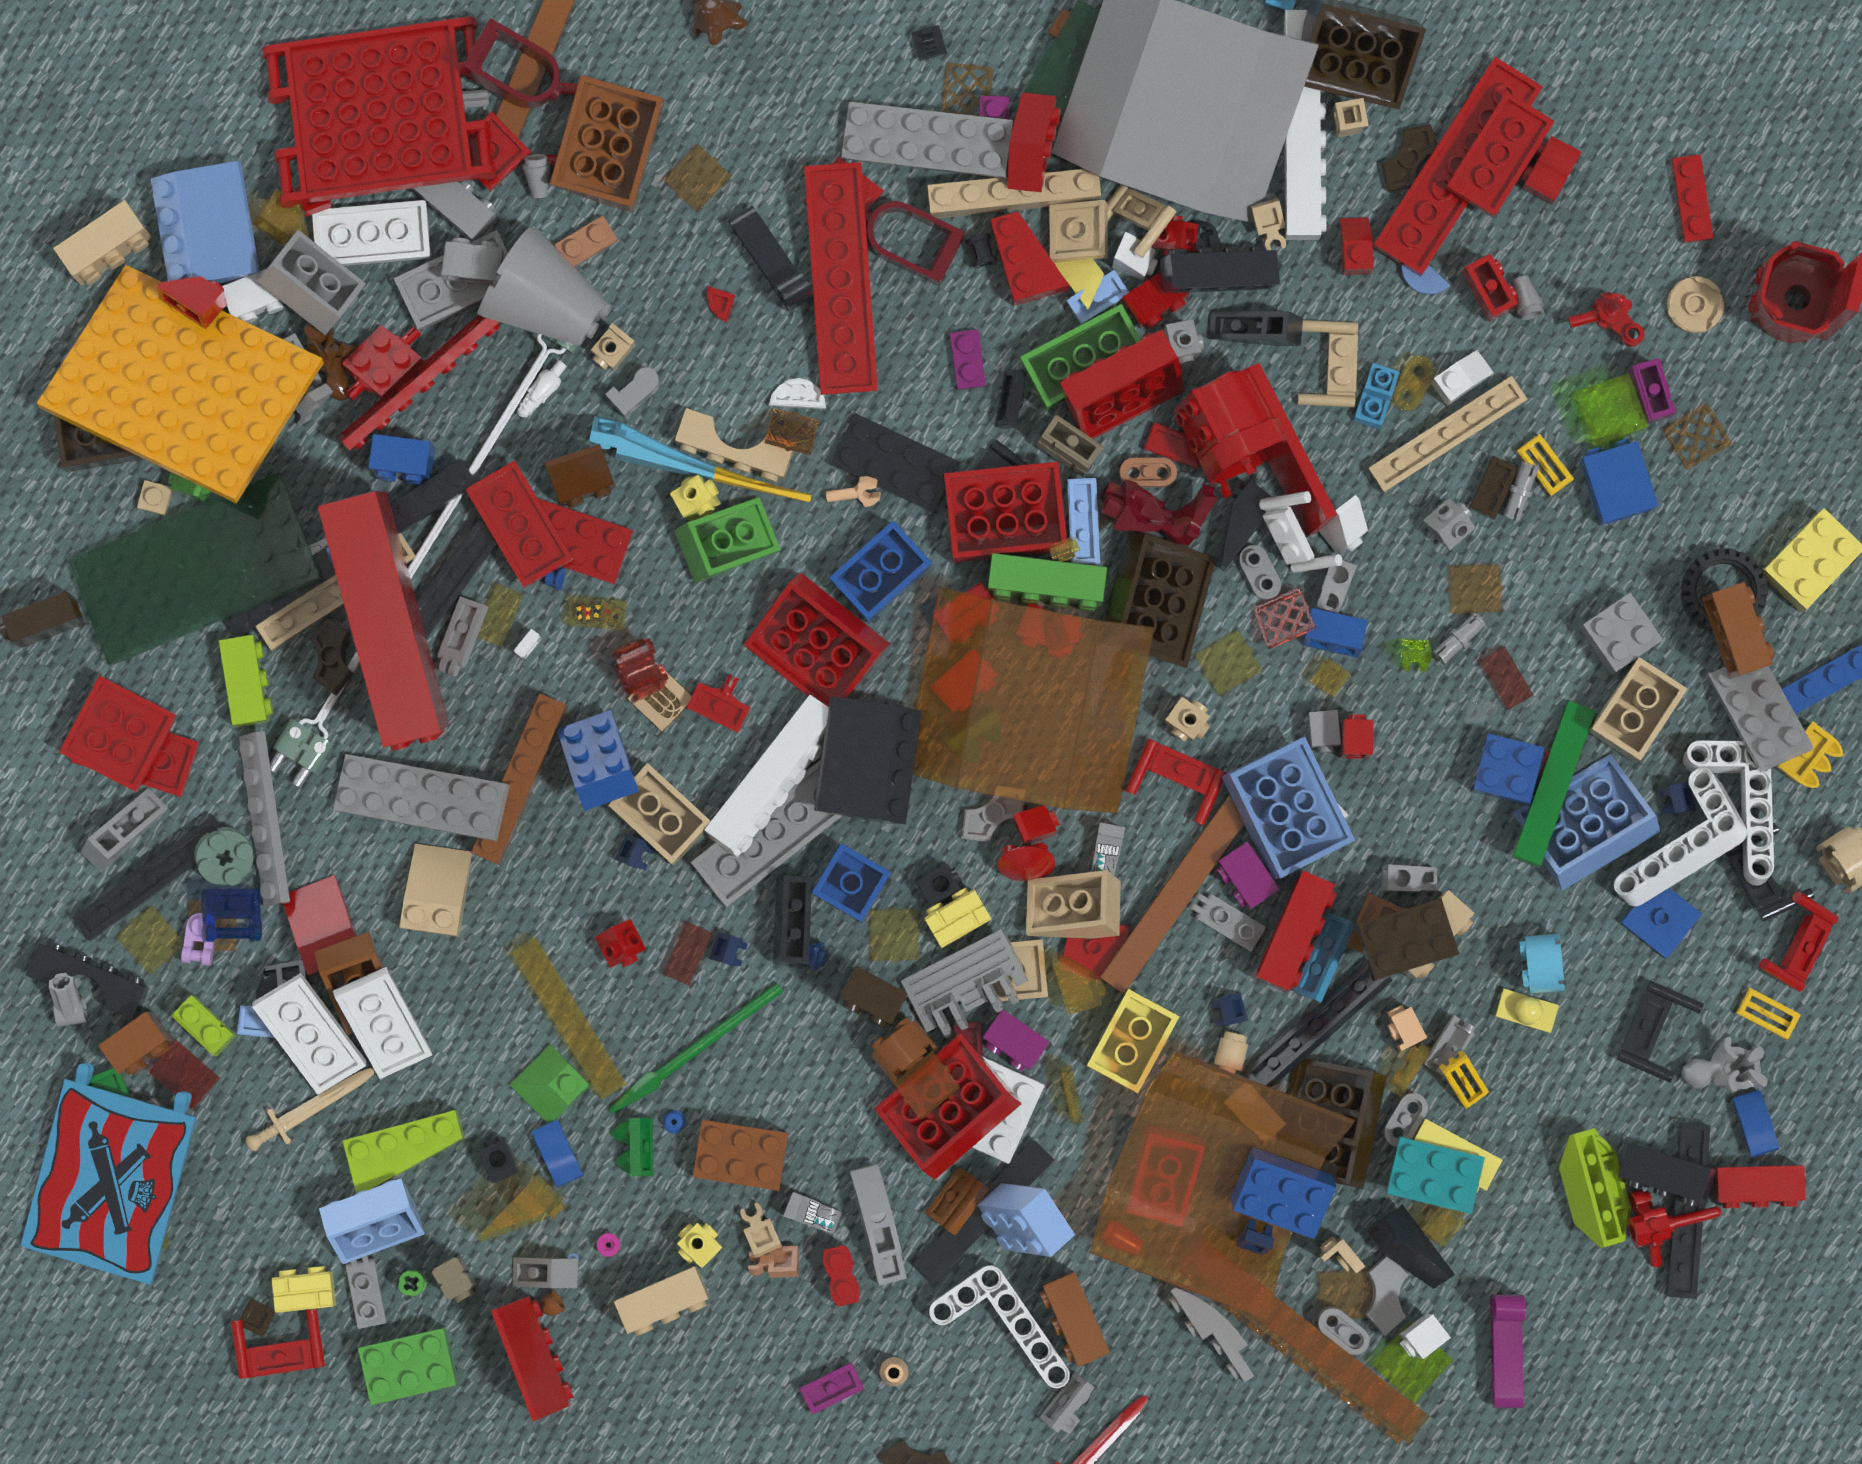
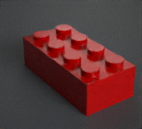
[1254,870,1337,993]

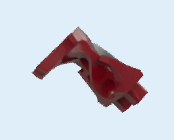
[1101,479,1217,548]

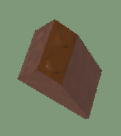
[545,444,616,508]

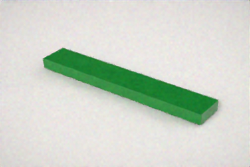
[1512,701,1595,868]

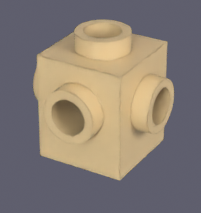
[1164,697,1211,742]

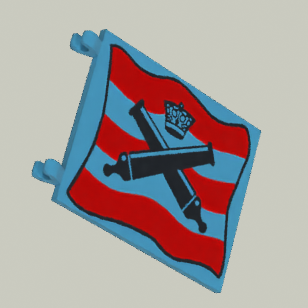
[21,1063,197,1285]

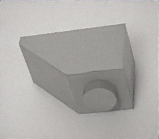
[513,1257,578,1288]

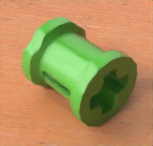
[398,1270,427,1296]

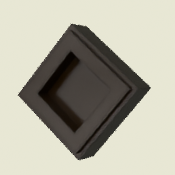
[239,1298,276,1338]

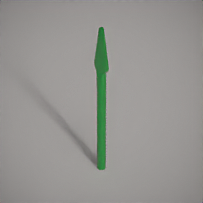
[609,982,784,1113]

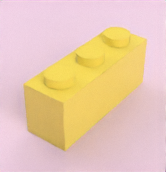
[1412,1119,1502,1192]

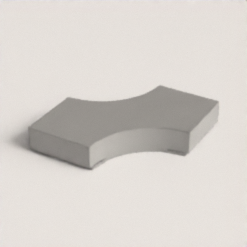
[961,785,1026,843]
[1364,1255,1408,1336]

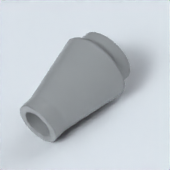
[522,154,551,198]
[1512,276,1544,320]

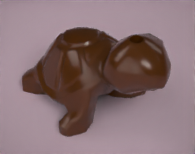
[692,0,747,45]
[304,323,359,401]

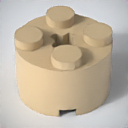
[1816,827,1862,894]

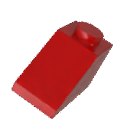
[1340,217,1374,275]
[157,276,227,329]
[1013,805,1060,846]

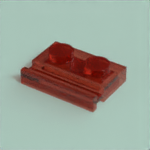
[149,1040,221,1110]

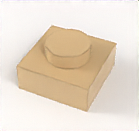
[137,480,173,516]

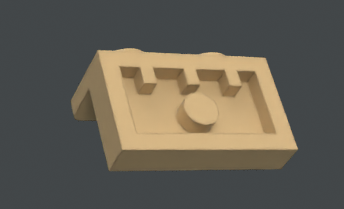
[1318,1236,1365,1274]

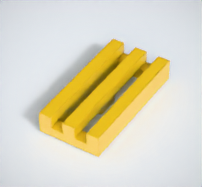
[1516,434,1574,497]
[1735,988,1801,1040]
[1439,1050,1489,1109]

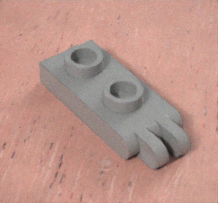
[438,597,489,677]
[1188,892,1266,952]
[346,1255,387,1329]

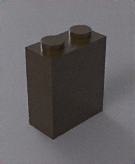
[0,591,85,648]

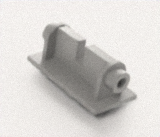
[1423,1014,1475,1076]

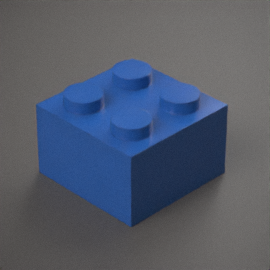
[368,434,436,486]
[1474,733,1545,807]
[812,843,891,923]

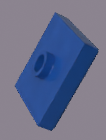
[1621,888,1702,959]

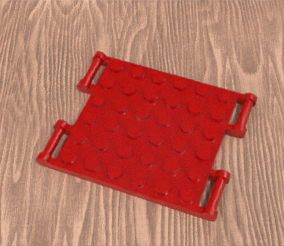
[262,17,496,208]

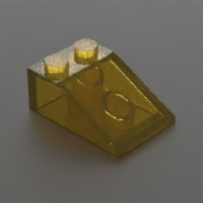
[477,1174,567,1242]

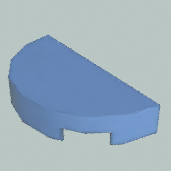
[1401,265,1450,295]

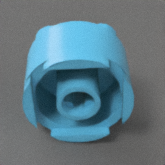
[1519,933,1565,994]

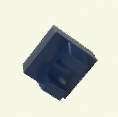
[1660,782,1696,814]
[615,834,655,870]
[709,932,748,966]
[1210,993,1248,1026]
[1236,1218,1275,1255]

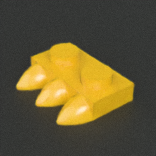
[1777,721,1843,788]

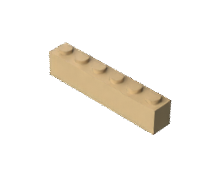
[927,169,1101,218]

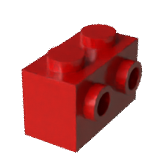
[1462,253,1518,322]

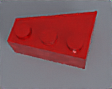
[1008,93,1060,192]
[990,212,1069,306]

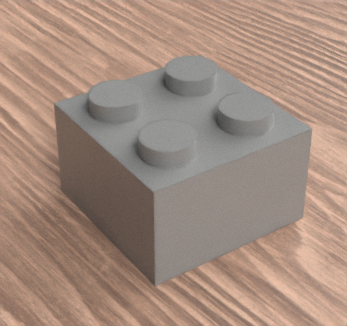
[1579,593,1663,675]

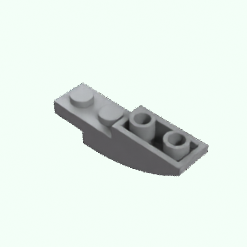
[849,1164,907,1286]
[1168,1287,1254,1382]

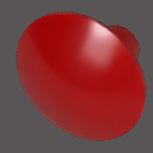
[998,843,1055,881]

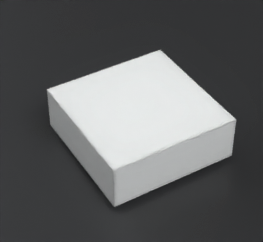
[514,629,541,660]

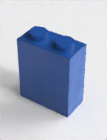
[1579,439,1659,526]

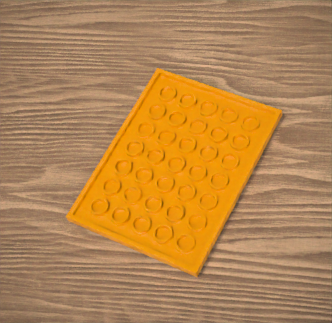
[37,265,324,503]

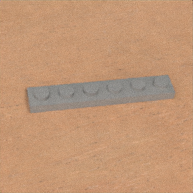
[239,731,290,907]

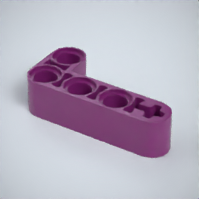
[1490,1294,1525,1408]

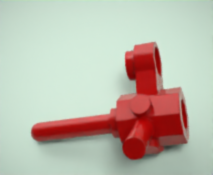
[1568,292,1645,347]
[1628,1189,1722,1267]

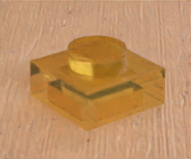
[1048,537,1080,562]
[1310,658,1351,698]

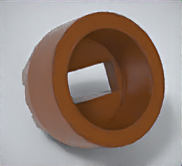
[540,1290,565,1316]

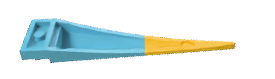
[589,416,812,502]

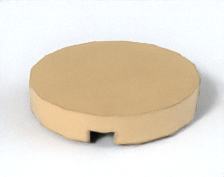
[1666,276,1724,334]

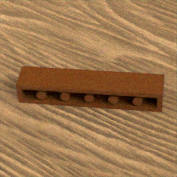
[471,693,568,866]

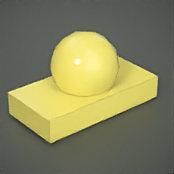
[1495,989,1559,1033]

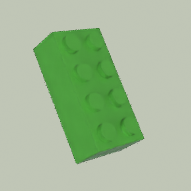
[1020,304,1141,412]
[988,553,1107,612]

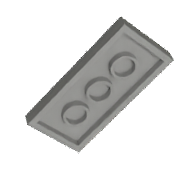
[394,230,508,331]
[1708,666,1813,773]

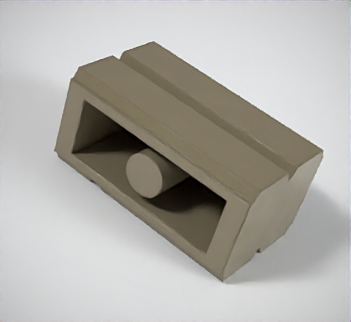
[1036,414,1104,477]
[432,1257,477,1303]

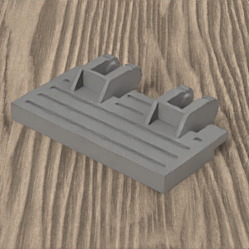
[901,929,1028,1038]

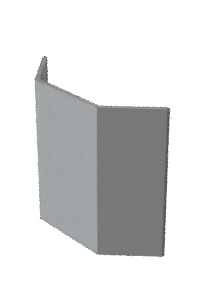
[1051,0,1319,223]

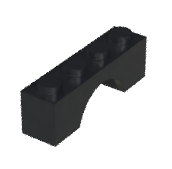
[25,941,150,1020]

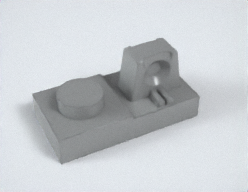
[1039,1372,1095,1434]

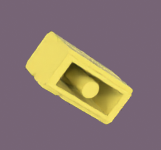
[924,888,991,949]
[272,1266,336,1313]

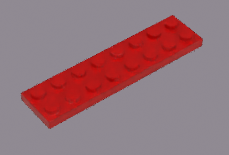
[1373,57,1543,277]
[804,162,878,395]
[337,315,500,451]

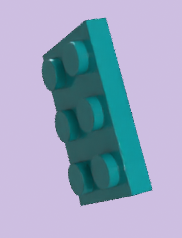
[1386,1137,1485,1214]

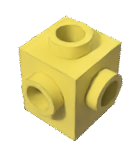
[670,475,721,521]
[677,1223,723,1268]

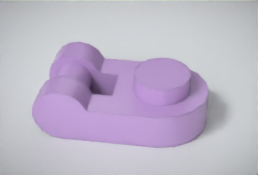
[181,913,216,966]

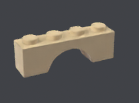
[675,408,795,483]

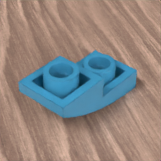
[1353,363,1400,430]

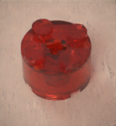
[609,637,669,703]

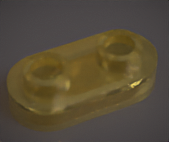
[1393,356,1434,412]
[1390,1043,1432,1098]

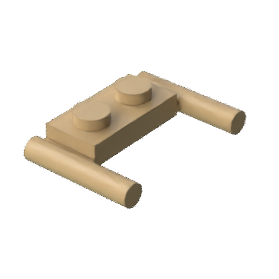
[1107,184,1176,258]
[1297,320,1358,407]

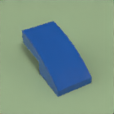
[1732,1090,1779,1158]
[532,1119,584,1188]

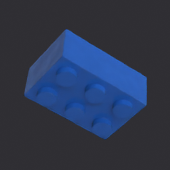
[829,520,932,624]
[557,710,639,811]
[1231,1147,1336,1239]

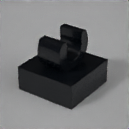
[911,25,947,61]

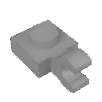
[293,383,333,426]

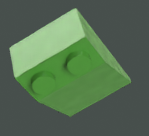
[674,497,781,584]

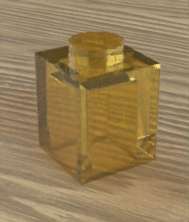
[1420,1206,1466,1248]

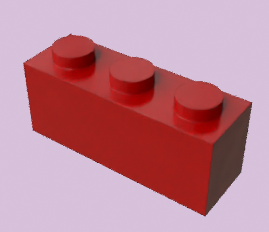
[1713,1165,1806,1208]

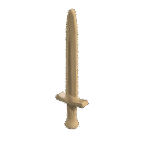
[246,1067,375,1151]

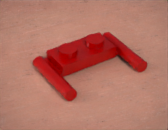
[1125,739,1227,826]
[1759,891,1839,992]
[230,1308,325,1379]

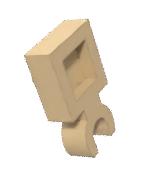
[1250,198,1286,250]
[740,1202,782,1258]

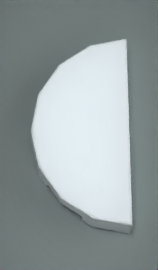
[769,378,826,409]

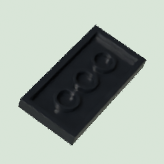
[830,413,958,513]

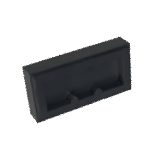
[995,369,1026,429]

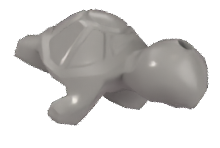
[1681,1037,1767,1093]

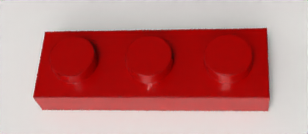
[1671,155,1713,244]

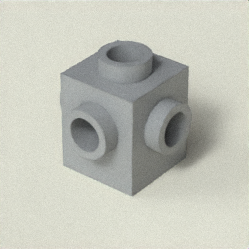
[1163,319,1204,367]
[1423,498,1475,550]

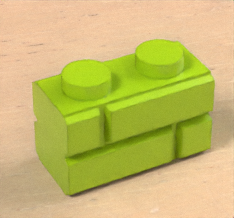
[172,995,237,1056]

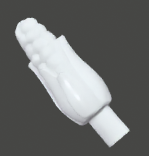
[518,360,567,417]

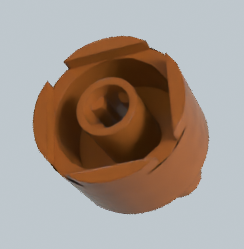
[871,1017,938,1084]

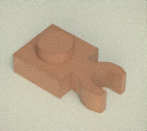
[748,1246,799,1278]

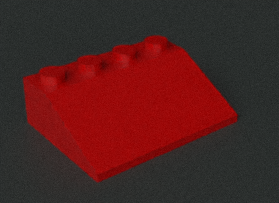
[1060,330,1185,439]
[944,461,1068,563]
[744,573,890,707]
[874,1033,1022,1180]
[491,1296,574,1422]

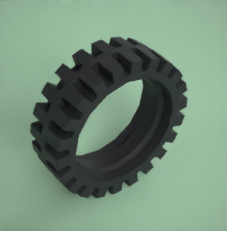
[1680,548,1768,633]

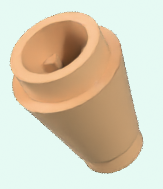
[880,1357,908,1386]

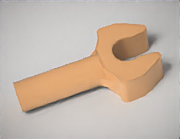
[826,476,881,507]

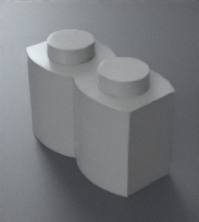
[442,238,504,286]

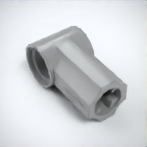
[49,973,88,1027]

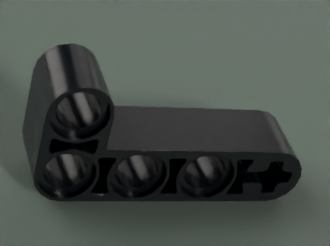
[728,206,814,312]

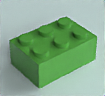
[358,1327,459,1405]

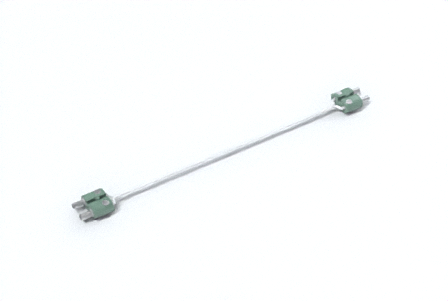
[270,334,578,788]

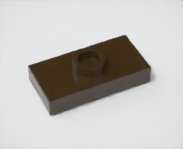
[1468,456,1519,520]

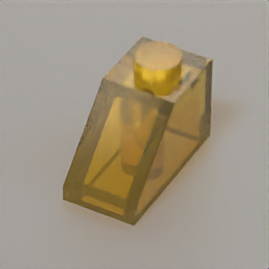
[252,189,309,246]
[1051,952,1106,1015]

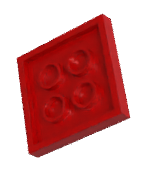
[59,676,177,792]

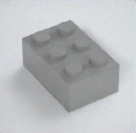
[257,230,366,335]

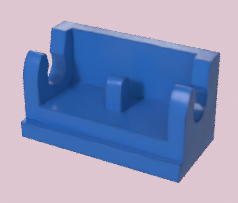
[1302,608,1368,658]

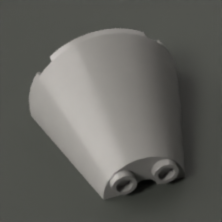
[477,226,613,346]

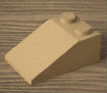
[400,844,472,937]
[1026,870,1121,939]

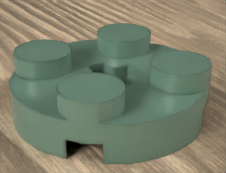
[194,827,253,886]

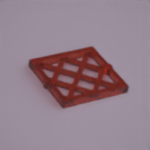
[1253,587,1316,649]

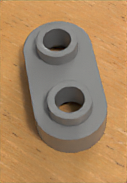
[1239,545,1281,600]
[1383,1093,1428,1147]
[1317,1306,1370,1355]

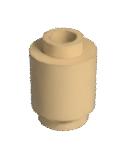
[1214,1031,1248,1076]

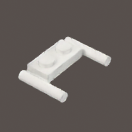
[1259,491,1342,573]

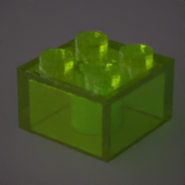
[1571,373,1648,450]

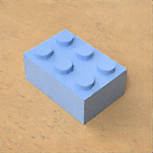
[319,1178,425,1264]
[977,1183,1075,1257]

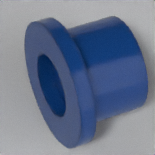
[545,568,565,591]
[663,1111,686,1134]

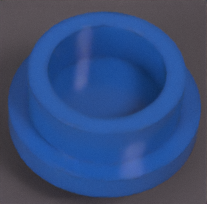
[806,942,829,971]

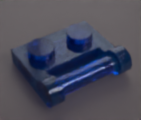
[201,889,262,942]

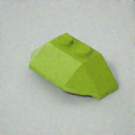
[1559,1128,1631,1248]

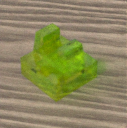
[1400,639,1432,672]

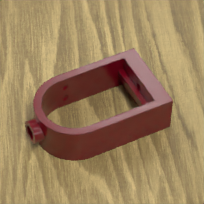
[459,18,563,108]
[865,201,965,287]

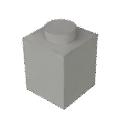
[1307,710,1341,753]

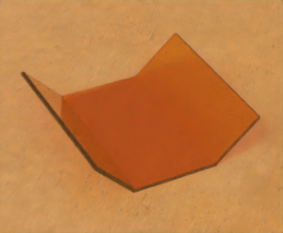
[913,586,1154,813]
[1090,1051,1355,1320]

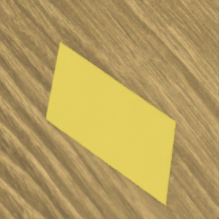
[1054,259,1104,309]

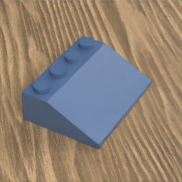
[151,161,260,284]
[1221,737,1355,879]
[1513,754,1660,891]

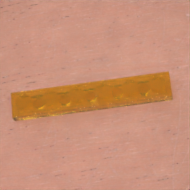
[511,937,627,1100]

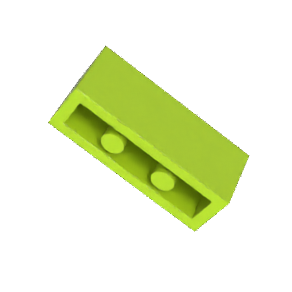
[219,635,273,728]

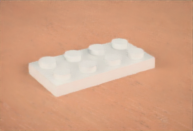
[312,200,431,266]
[333,967,432,1079]
[252,973,366,1095]

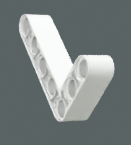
[1683,741,1774,886]
[1614,767,1747,906]
[929,1265,1069,1388]

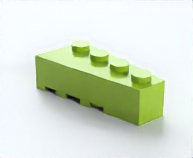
[343,1110,465,1193]

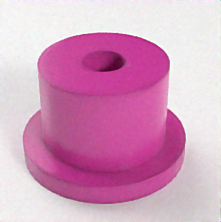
[597,1233,620,1257]

